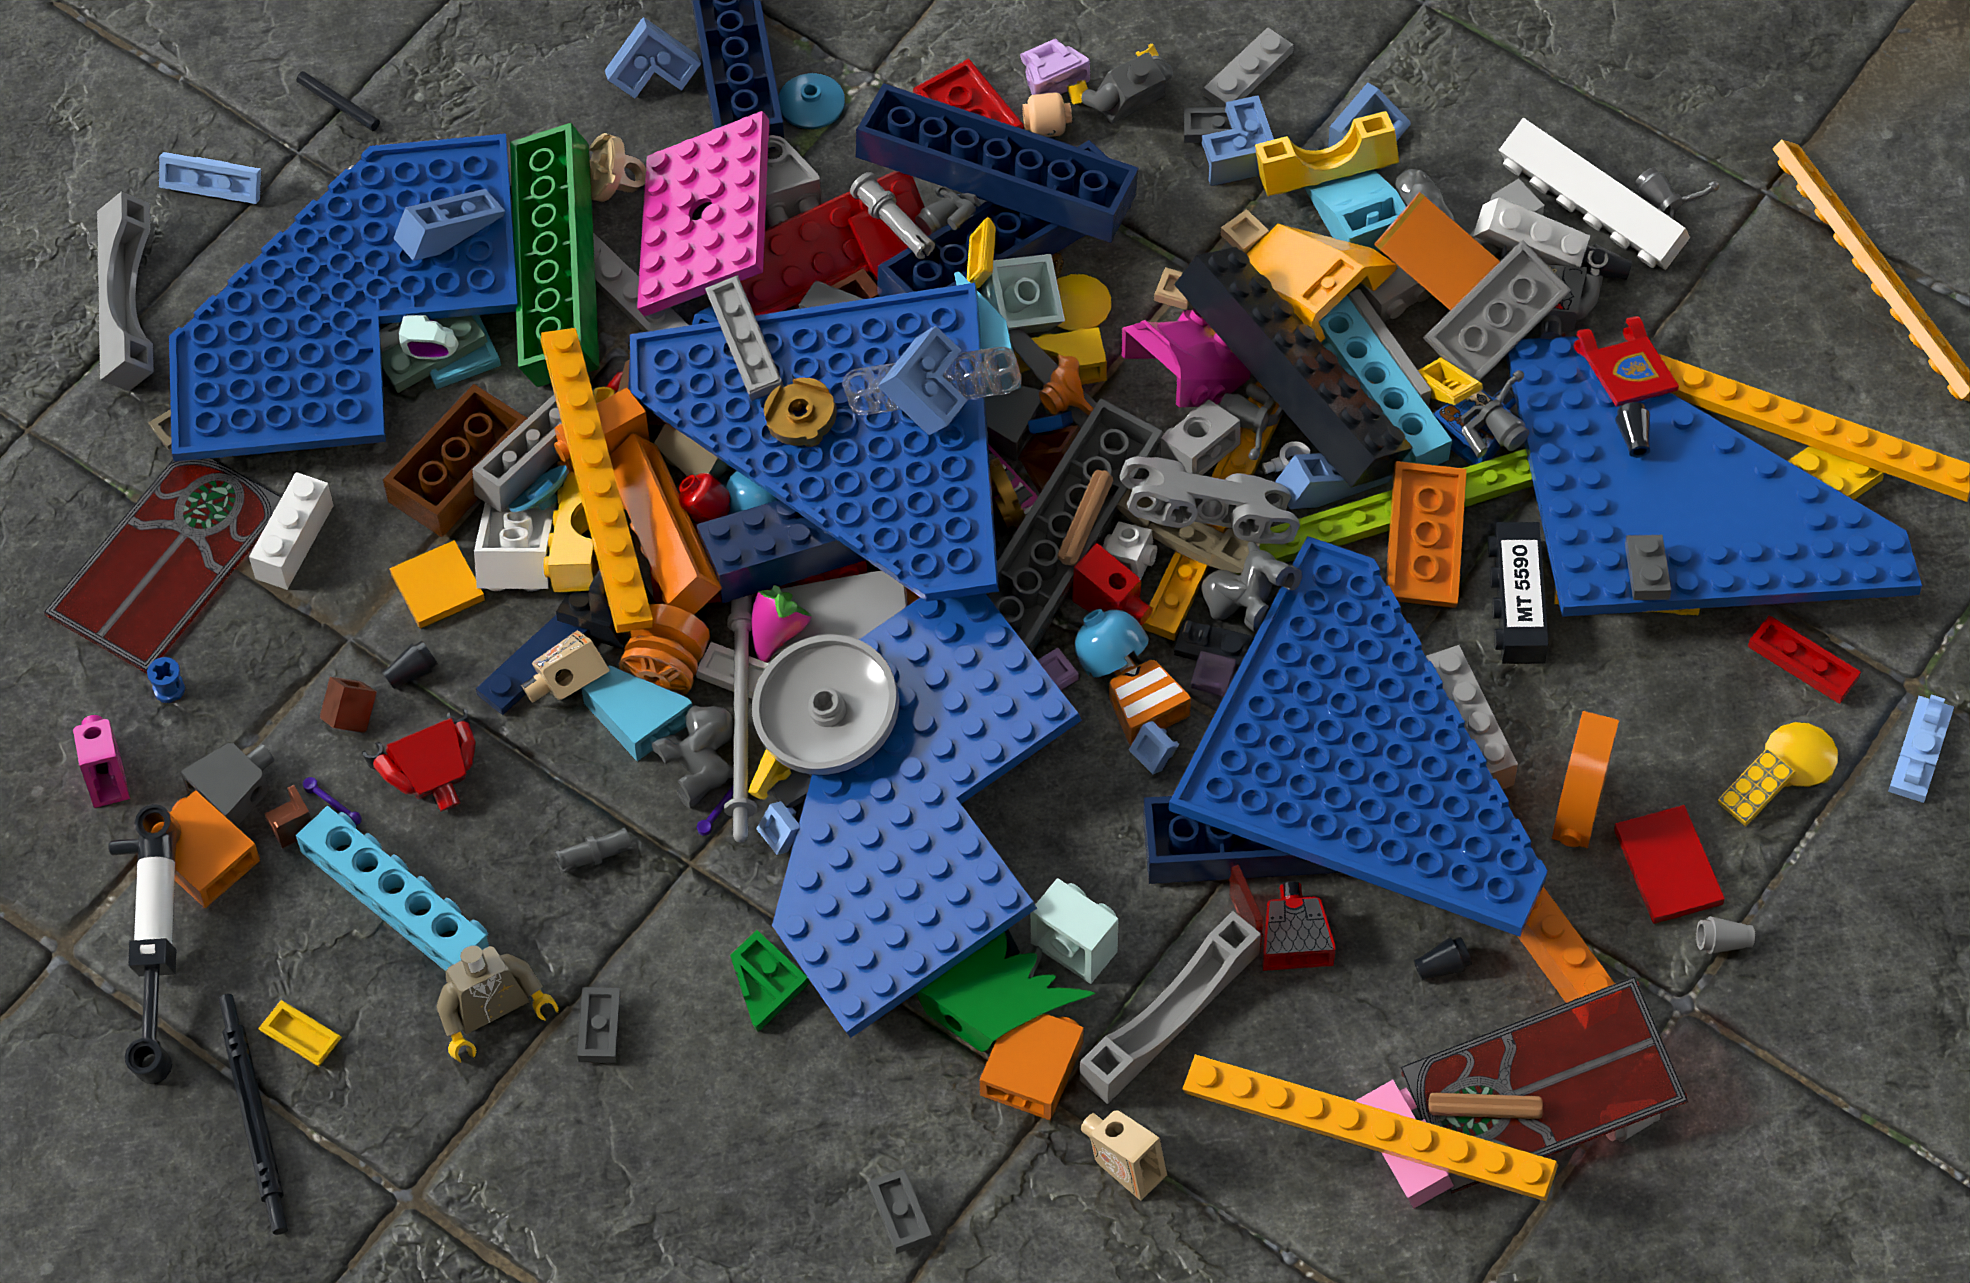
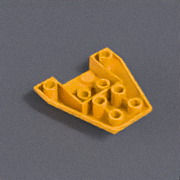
[1246,224,1398,342]

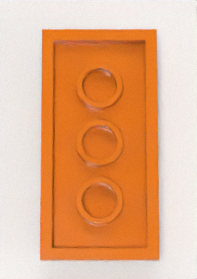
[1386,461,1467,608]

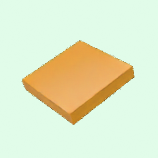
[390,540,485,629]

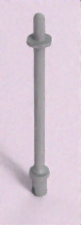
[724,594,757,843]

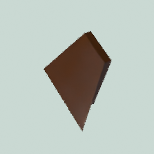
[1018,425,1081,494]

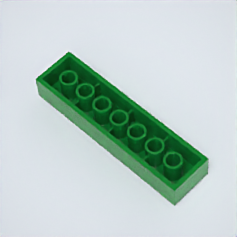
[510,123,600,387]

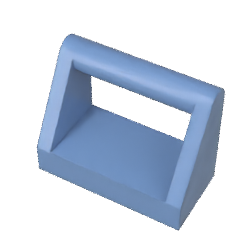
[1328,83,1411,147]

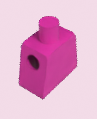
[73,715,130,808]

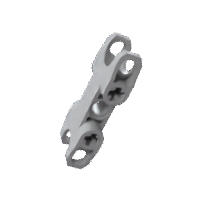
[1119,456,1300,544]

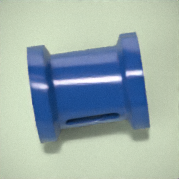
[147,657,185,703]

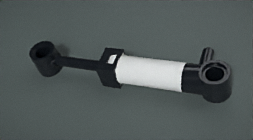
[108,804,181,1084]

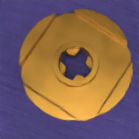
[764,377,837,447]
[990,457,1026,528]

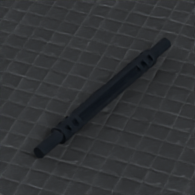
[219,994,288,1235]

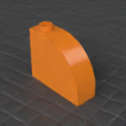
[1552,711,1619,848]

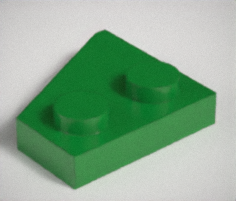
[730,930,810,1032]

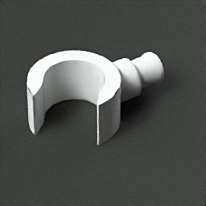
[1262,442,1310,474]

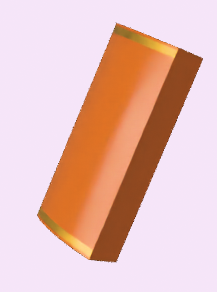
[1374,192,1500,310]

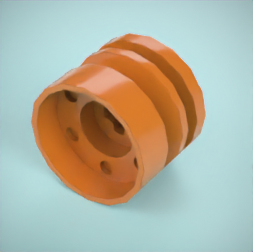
[619,604,710,695]

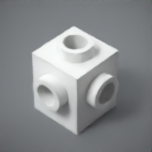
[1103,521,1157,580]

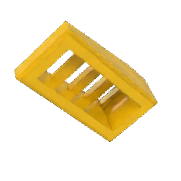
[1418,357,1483,405]

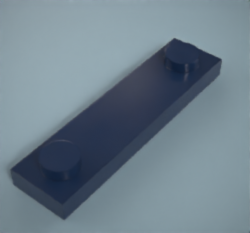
[476,615,590,716]

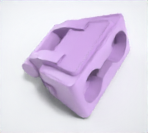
[1020,39,1090,95]

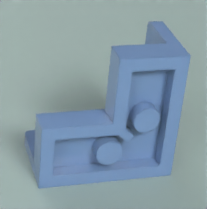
[605,17,701,98]
[1202,95,1274,186]
[877,326,967,435]

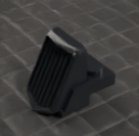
[556,569,657,650]

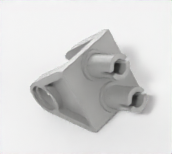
[765,135,822,229]

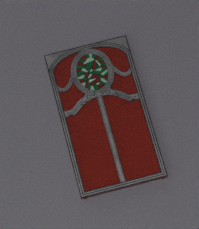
[44,458,282,674]
[1401,976,1688,1194]

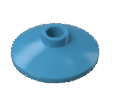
[778,73,845,129]
[509,465,569,512]

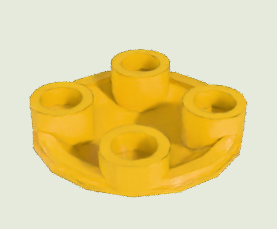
[1057,274,1111,331]
[1765,722,1838,787]

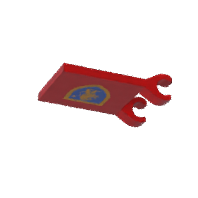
[1574,316,1679,407]

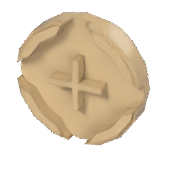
[589,133,646,202]

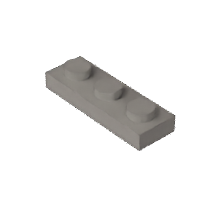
[1203,27,1293,107]

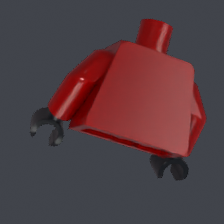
[362,708,476,812]

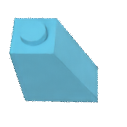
[581,665,692,761]

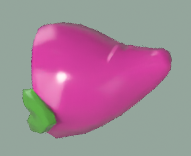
[752,585,812,663]

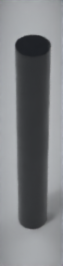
[296,71,380,131]

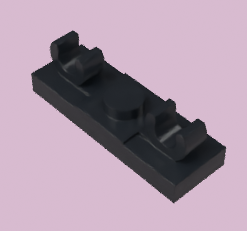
[1174,620,1255,671]

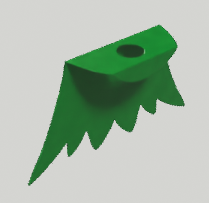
[916,932,1095,1052]

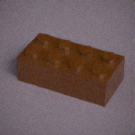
[383,384,528,537]

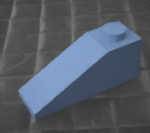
[394,189,505,261]
[1275,453,1392,509]

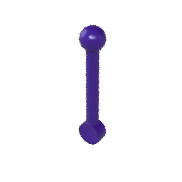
[303,777,362,826]
[697,784,734,836]

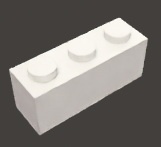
[1473,197,1590,268]
[249,472,334,590]

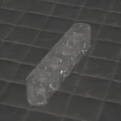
[842,347,1022,415]

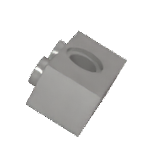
[1161,400,1241,475]

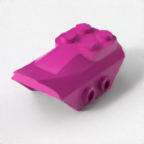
[1122,309,1251,407]

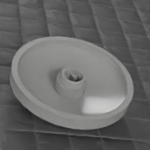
[752,634,899,775]

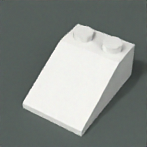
[474,501,557,591]

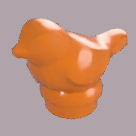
[1039,355,1094,415]

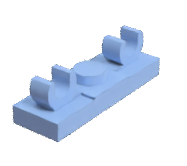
[159,152,261,204]
[1888,695,1954,803]

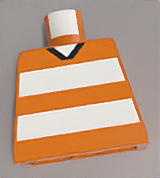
[1109,655,1191,746]

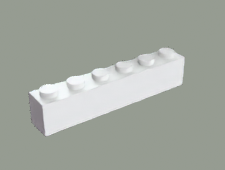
[1499,118,1690,270]

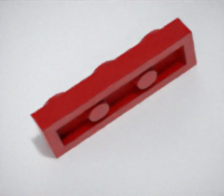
[1748,615,1861,704]

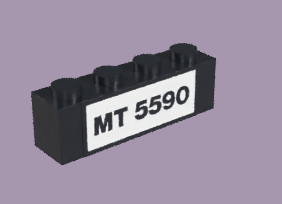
[1488,522,1548,664]

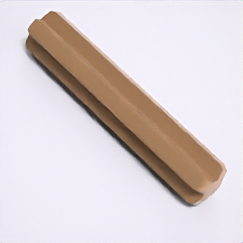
[1057,470,1113,566]
[1429,1093,1543,1119]

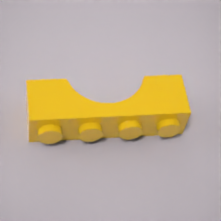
[1255,111,1399,196]
[1013,327,1107,385]
[543,472,600,592]

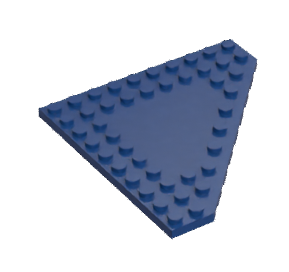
[630,283,999,601]
[1505,336,1922,617]
[1169,536,1548,937]

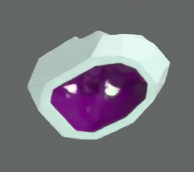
[399,315,459,360]

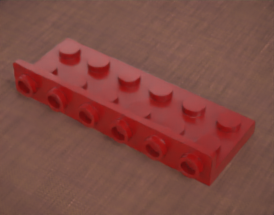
[740,171,925,316]

